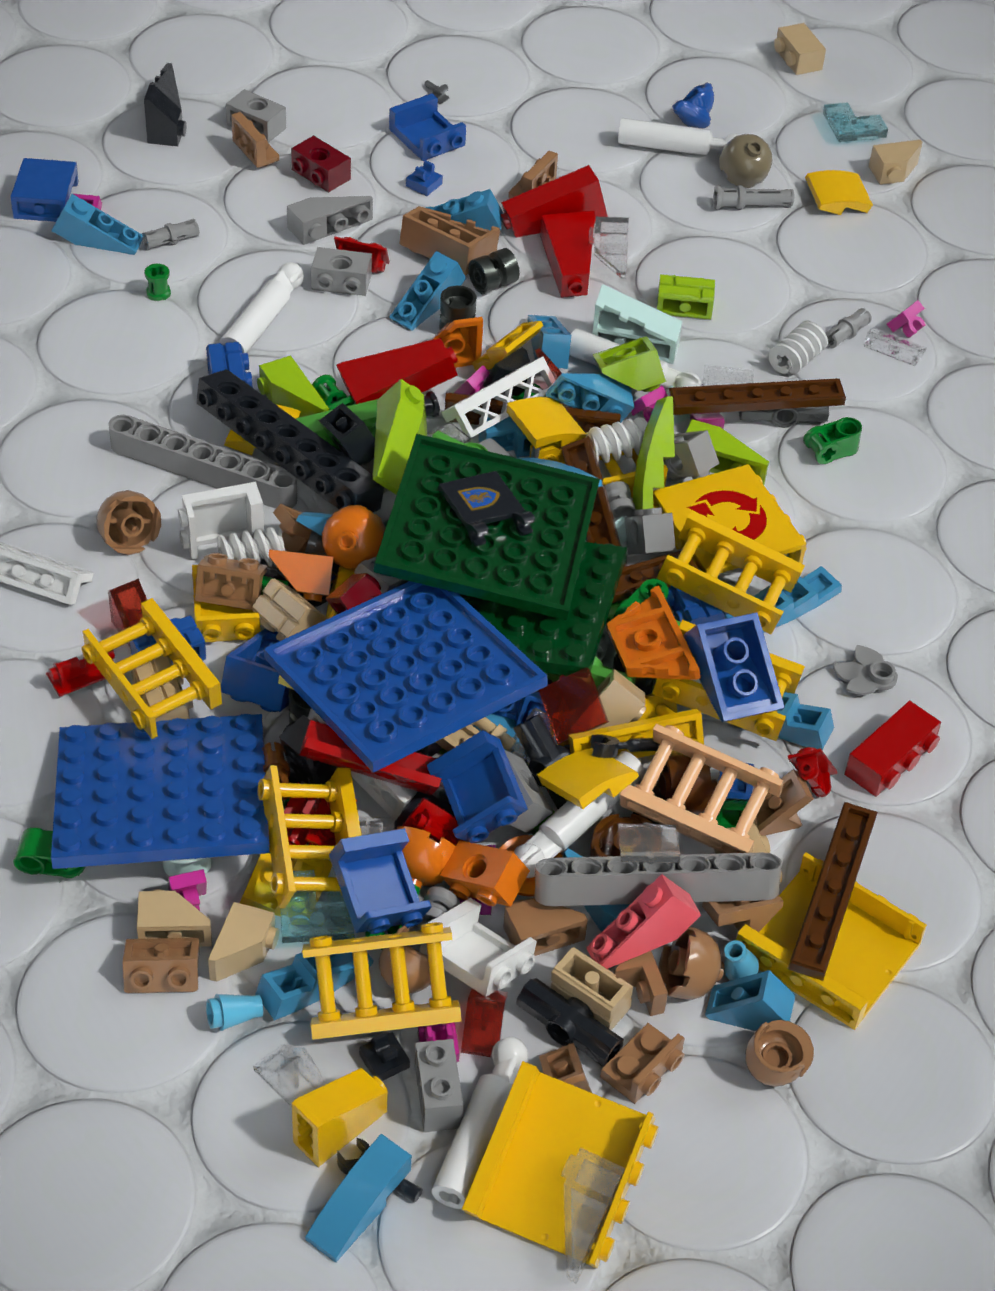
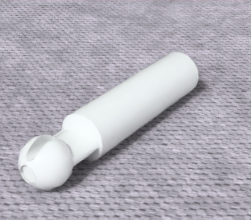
[618,118,738,155]
[219,262,304,353]
[569,328,702,389]
[514,751,645,878]
[432,1037,528,1209]

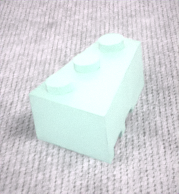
[592,284,682,364]

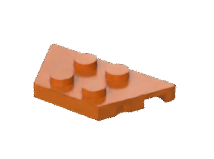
[606,586,701,680]

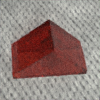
[108,578,147,649]
[461,988,508,1057]

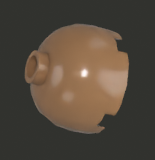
[97,490,161,555]
[659,927,724,1000]

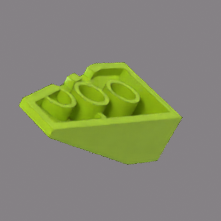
[373,379,427,495]

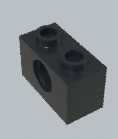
[319,403,375,466]

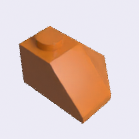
[432,317,483,368]
[268,549,334,602]

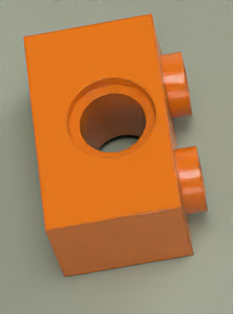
[440,840,530,907]

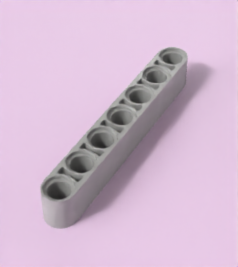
[108,414,298,508]
[534,852,782,906]

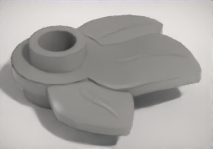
[833,645,898,695]

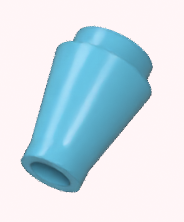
[724,940,759,981]
[206,994,263,1031]

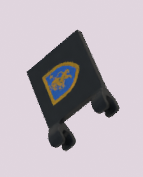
[438,471,535,546]

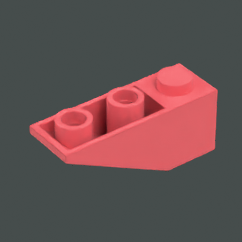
[586,874,701,969]

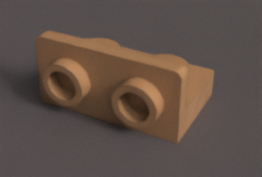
[231,112,279,168]
[508,150,558,198]
[195,553,267,610]
[123,938,200,993]
[600,1023,685,1104]

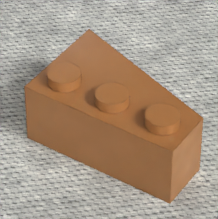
[399,206,500,276]

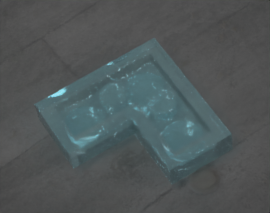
[823,102,888,143]
[280,870,355,943]

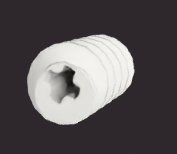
[769,320,828,374]
[586,417,648,463]
[217,527,285,567]

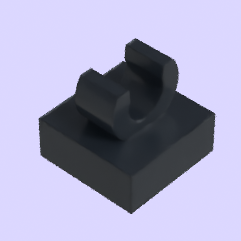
[359,1032,410,1081]

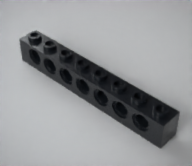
[196,369,384,512]

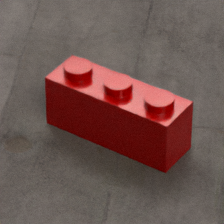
[844,700,941,797]

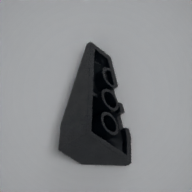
[144,63,187,146]

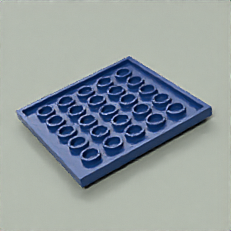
[263,581,548,773]
[51,714,270,869]

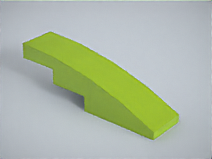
[633,396,675,510]

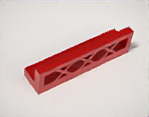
[299,720,441,795]

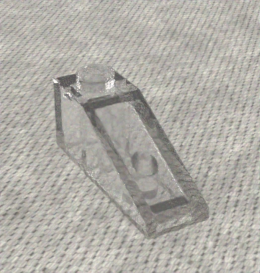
[561,1147,625,1284]

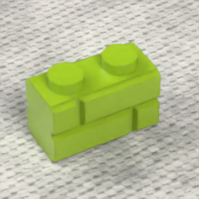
[657,274,715,320]

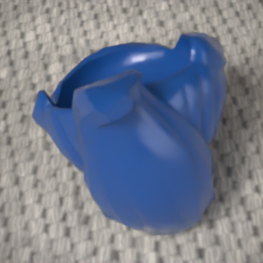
[672,82,714,129]

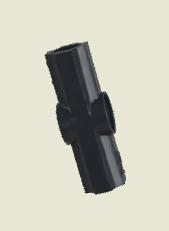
[513,714,570,809]
[516,978,624,1067]

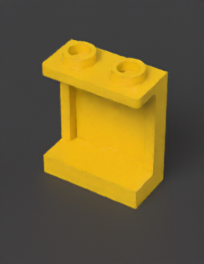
[192,565,260,642]

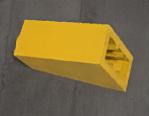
[292,1068,388,1168]

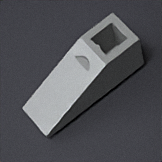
[287,196,373,245]

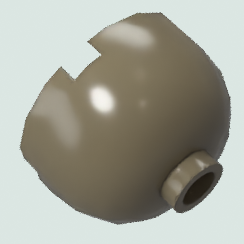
[719,134,772,188]

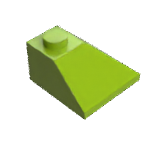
[592,336,666,392]

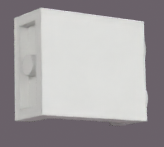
[178,482,264,559]
[419,898,537,997]

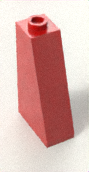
[501,165,608,238]
[540,210,595,297]
[336,338,458,404]

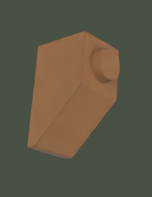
[503,898,588,956]

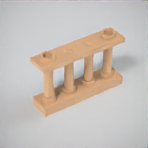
[620,724,784,853]

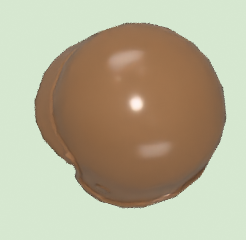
[379,925,431,993]
[745,1020,814,1087]

